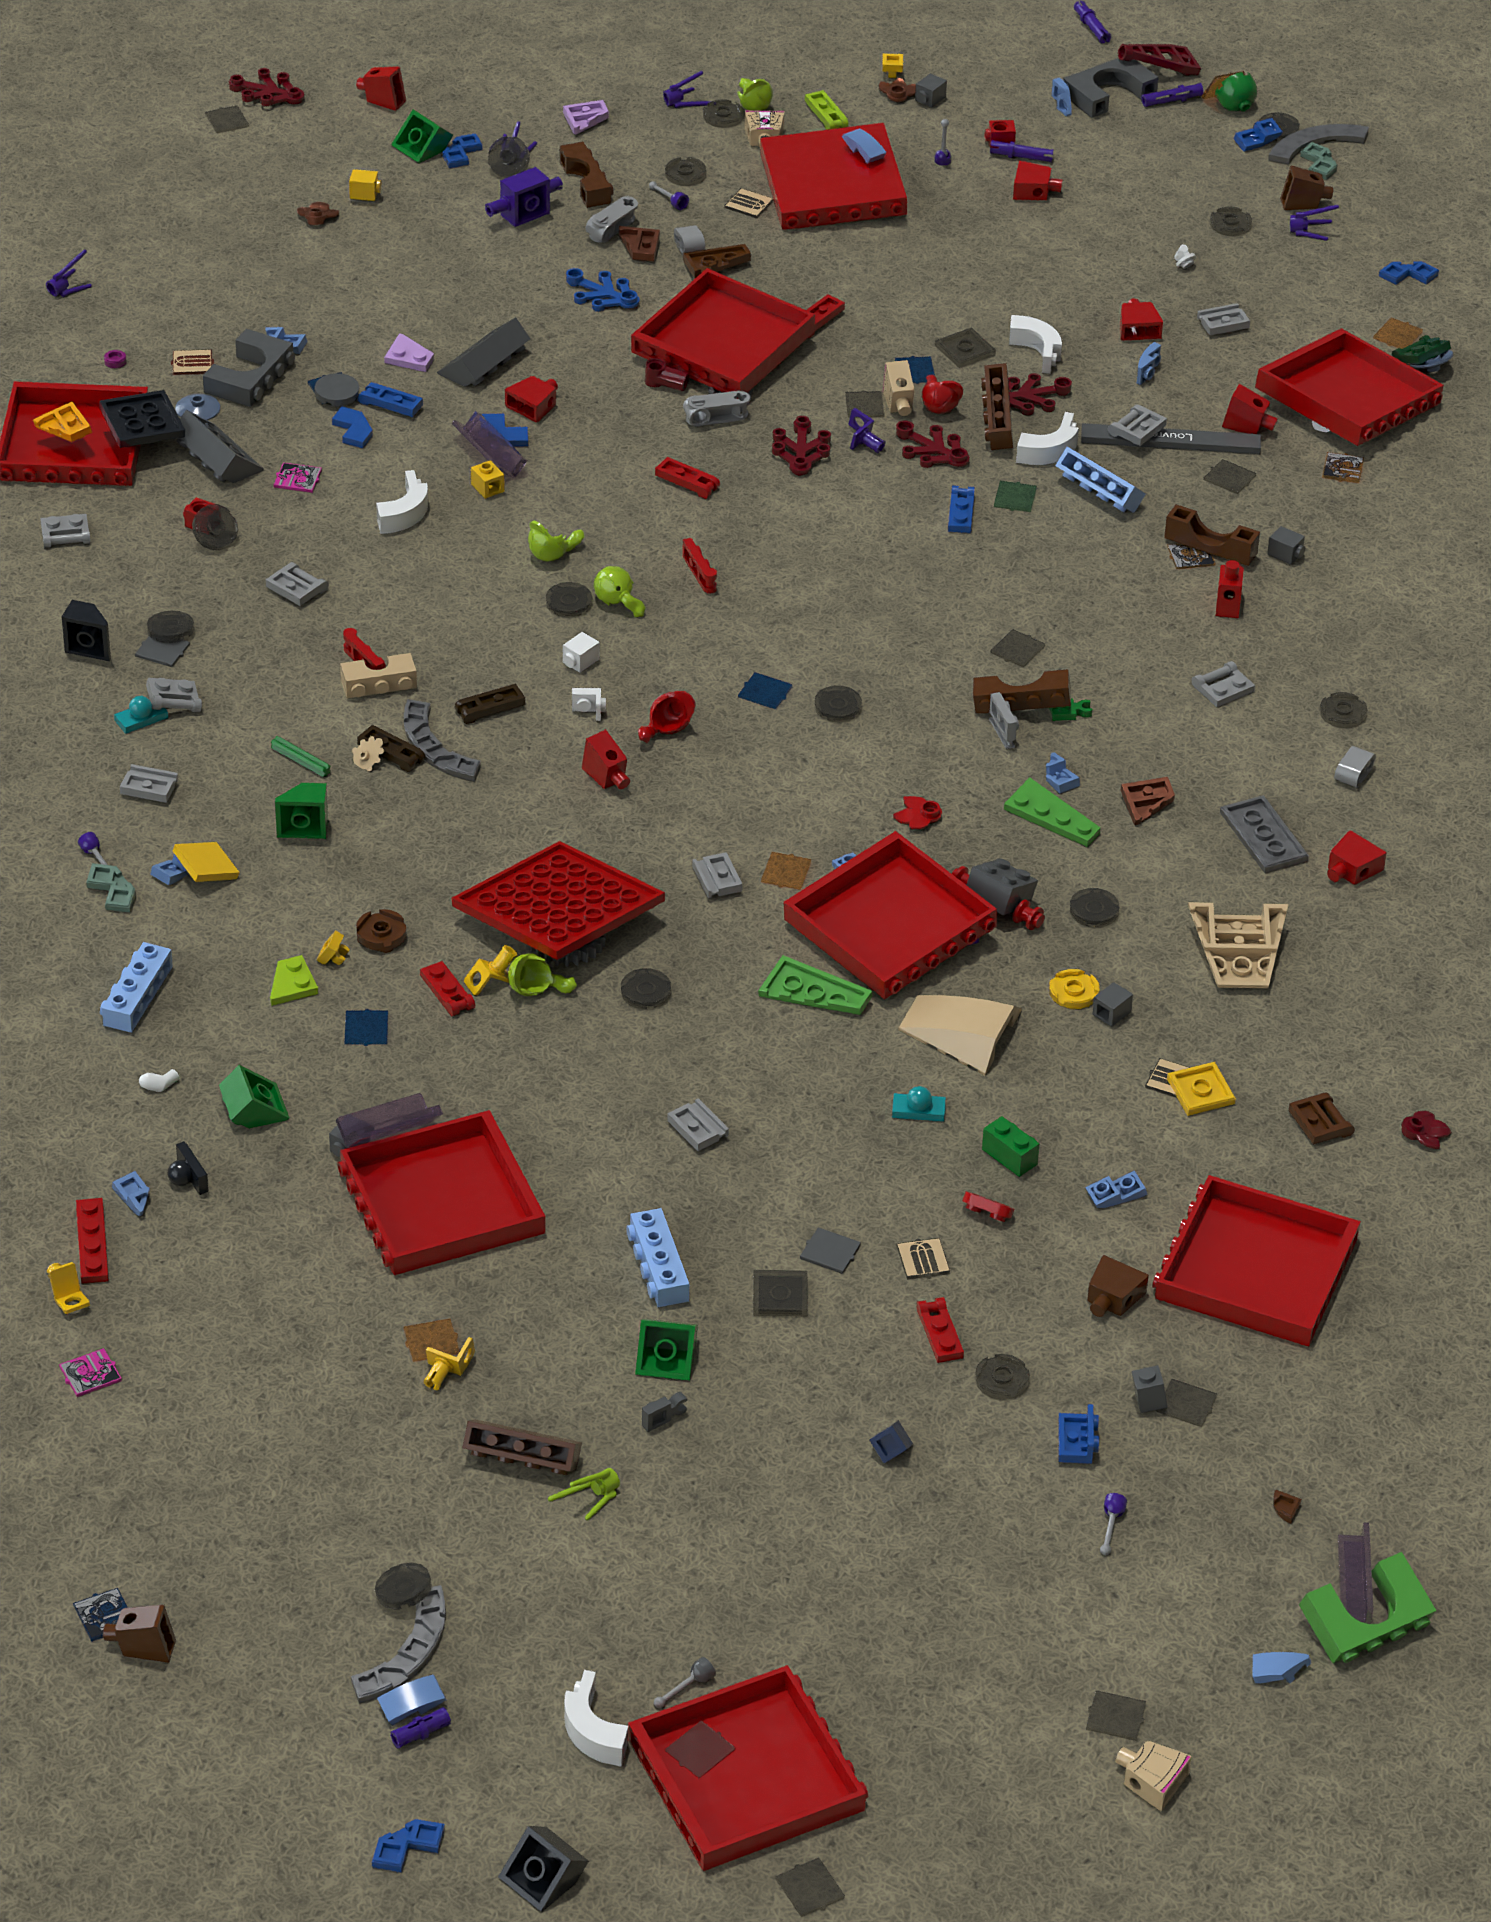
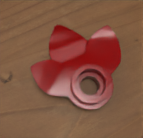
[893,796,942,830]

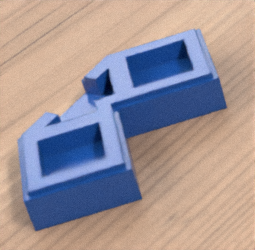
[443,133,483,168]
[1379,261,1439,285]
[332,407,373,448]
[482,414,528,447]
[372,1819,445,1872]

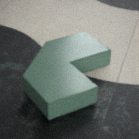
[1300,142,1337,180]
[86,863,136,912]

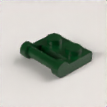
[1392,335,1451,364]

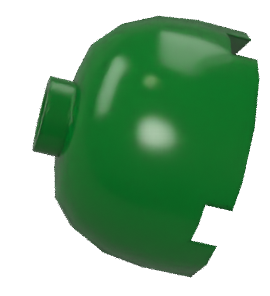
[1215,72,1257,112]

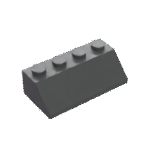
[437,317,530,387]
[176,410,264,483]

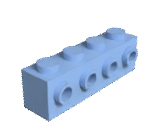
[1055,447,1146,513]
[100,942,173,1033]
[626,1208,689,1307]

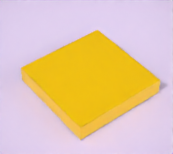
[172,842,240,882]
[1167,1062,1236,1116]

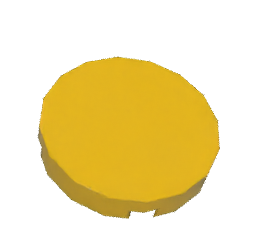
[1049,969,1100,1009]

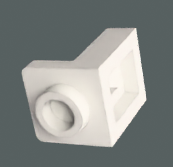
[572,688,606,721]

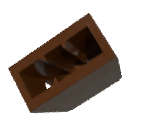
[1280,166,1333,210]
[1087,1255,1149,1317]
[103,1605,176,1663]

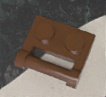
[1288,1092,1355,1145]

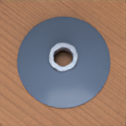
[1410,350,1453,372]
[175,394,220,420]

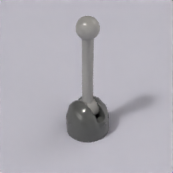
[654,1657,716,1709]

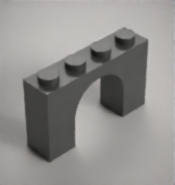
[1063,58,1159,118]
[203,329,295,407]

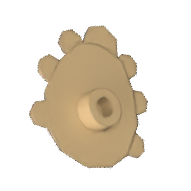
[352,736,384,772]

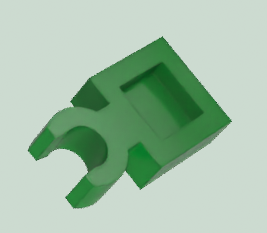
[1050,698,1092,721]

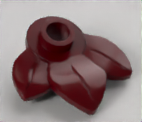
[1401,1111,1452,1149]

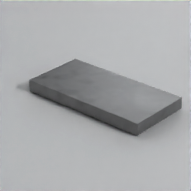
[1220,795,1309,873]

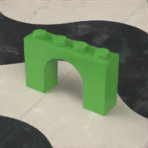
[1299,1552,1437,1664]

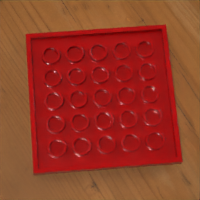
[452,841,665,960]

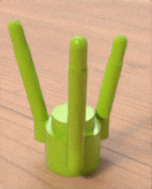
[548,1468,620,1520]

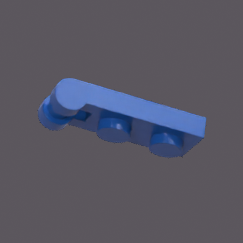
[357,382,423,417]
[948,485,975,533]

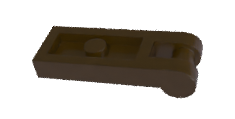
[454,684,525,724]
[357,725,426,773]

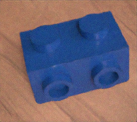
[1058,1404,1099,1464]

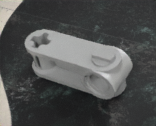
[585,196,638,243]
[683,391,750,427]

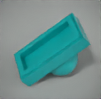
[114,696,168,734]
[892,1086,946,1122]

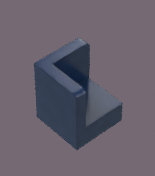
[869,1420,913,1463]

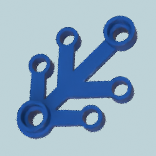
[566,268,639,312]

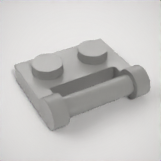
[1108,404,1167,446]
[40,514,91,548]
[266,562,329,606]
[1191,661,1255,707]
[146,678,202,713]

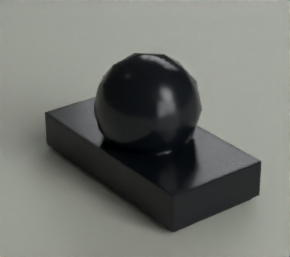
[167,1141,209,1195]

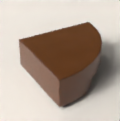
[1273,1490,1302,1524]

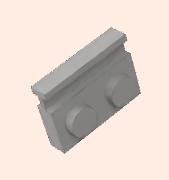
[1197,303,1250,336]
[989,692,1019,749]
[120,764,178,803]
[692,852,743,899]
[667,1098,729,1151]

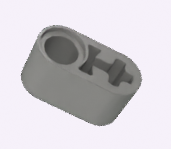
[674,225,705,255]
[1334,746,1376,788]

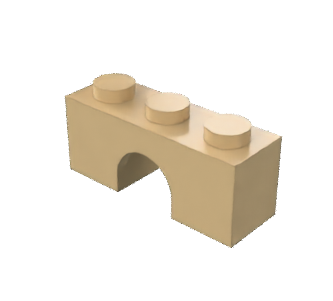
[340,653,417,698]

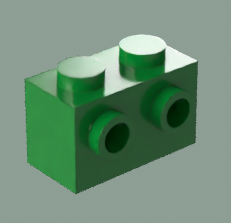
[982,1116,1040,1177]

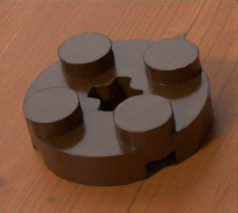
[356,909,407,953]

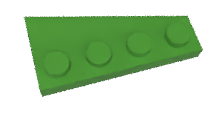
[1004,777,1101,847]
[758,955,872,1015]

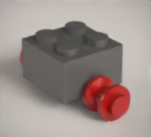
[952,858,1045,931]

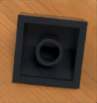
[62,600,111,661]
[498,1826,589,1912]

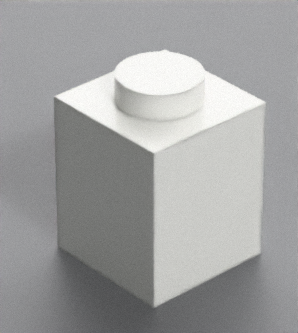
[563,632,599,672]

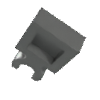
[642,1392,687,1432]

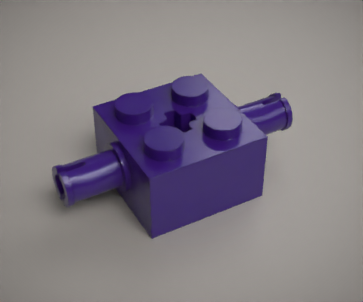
[485,167,563,227]

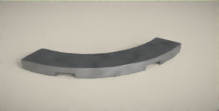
[1268,124,1369,164]
[404,699,481,781]
[351,1585,445,1703]

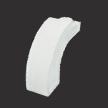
[1009,315,1062,374]
[1016,412,1079,465]
[376,470,428,534]
[565,1670,628,1766]

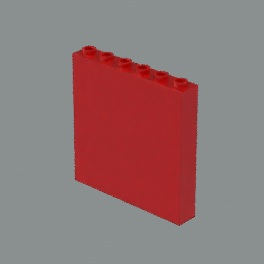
[760,122,907,230]
[631,268,815,398]
[1255,328,1444,446]
[0,381,148,486]
[784,831,997,1000]
[337,1110,546,1275]
[1152,1175,1361,1347]
[628,1665,868,1871]

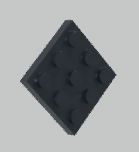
[99,390,185,448]

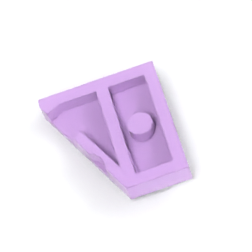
[563,100,609,135]
[384,333,434,372]

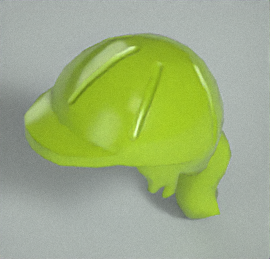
[737,78,773,111]
[528,520,585,562]
[594,566,646,617]
[508,954,577,996]

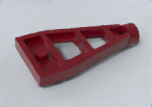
[1118,44,1202,75]

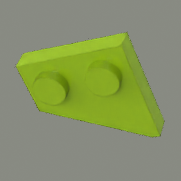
[270,955,318,1006]

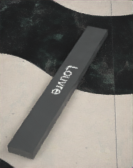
[1081,423,1261,454]

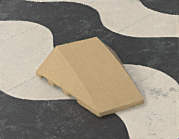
[1188,902,1288,988]
[899,995,1022,1076]

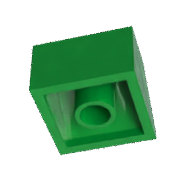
[391,109,453,163]
[275,783,328,839]
[219,1065,290,1129]
[635,1319,698,1381]

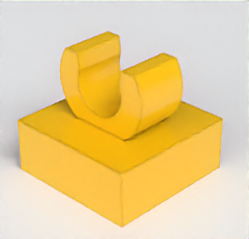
[882,53,903,78]
[316,930,350,965]

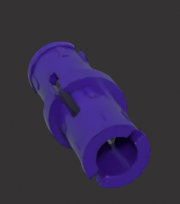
[390,1707,451,1749]

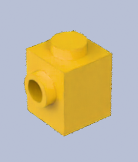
[349,169,382,201]
[471,460,505,499]

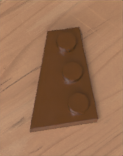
[683,244,751,279]

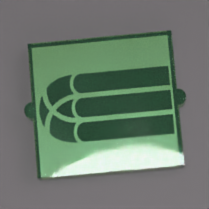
[994,481,1037,512]

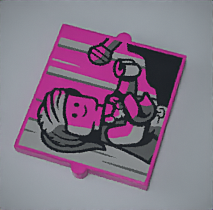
[274,462,322,493]
[59,1348,122,1397]

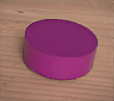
[104,350,127,368]

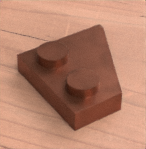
[619,226,660,261]
[1120,777,1175,825]

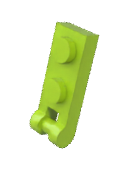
[805,90,848,130]

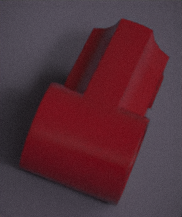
[644,358,690,391]

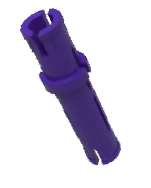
[1074,0,1112,44]
[1141,83,1204,107]
[990,140,1054,163]

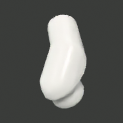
[139,1069,180,1092]

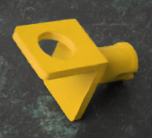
[464,945,517,996]
[47,1262,90,1314]
[423,1337,475,1390]

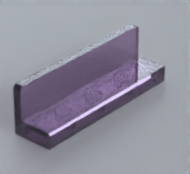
[452,411,527,478]
[336,1093,443,1148]
[1337,1522,1373,1624]

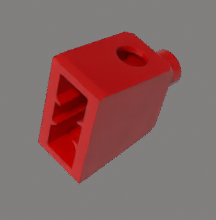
[356,67,406,111]
[1013,161,1063,200]
[1120,298,1163,341]
[505,376,558,423]
[1222,384,1278,434]
[1215,560,1244,618]
[582,729,630,790]
[1327,830,1387,885]

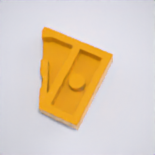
[33,402,92,442]

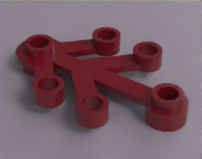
[229,68,305,107]
[1008,373,1072,416]
[772,415,831,476]
[896,420,970,468]

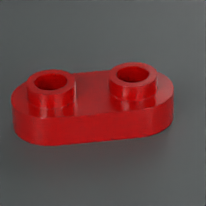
[962,1191,1015,1222]

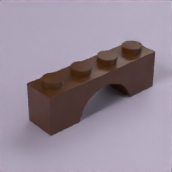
[559,141,614,208]
[1164,504,1260,566]
[973,669,1071,714]

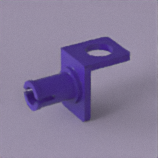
[848,408,886,453]

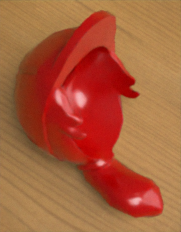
[922,375,964,414]
[638,691,696,743]

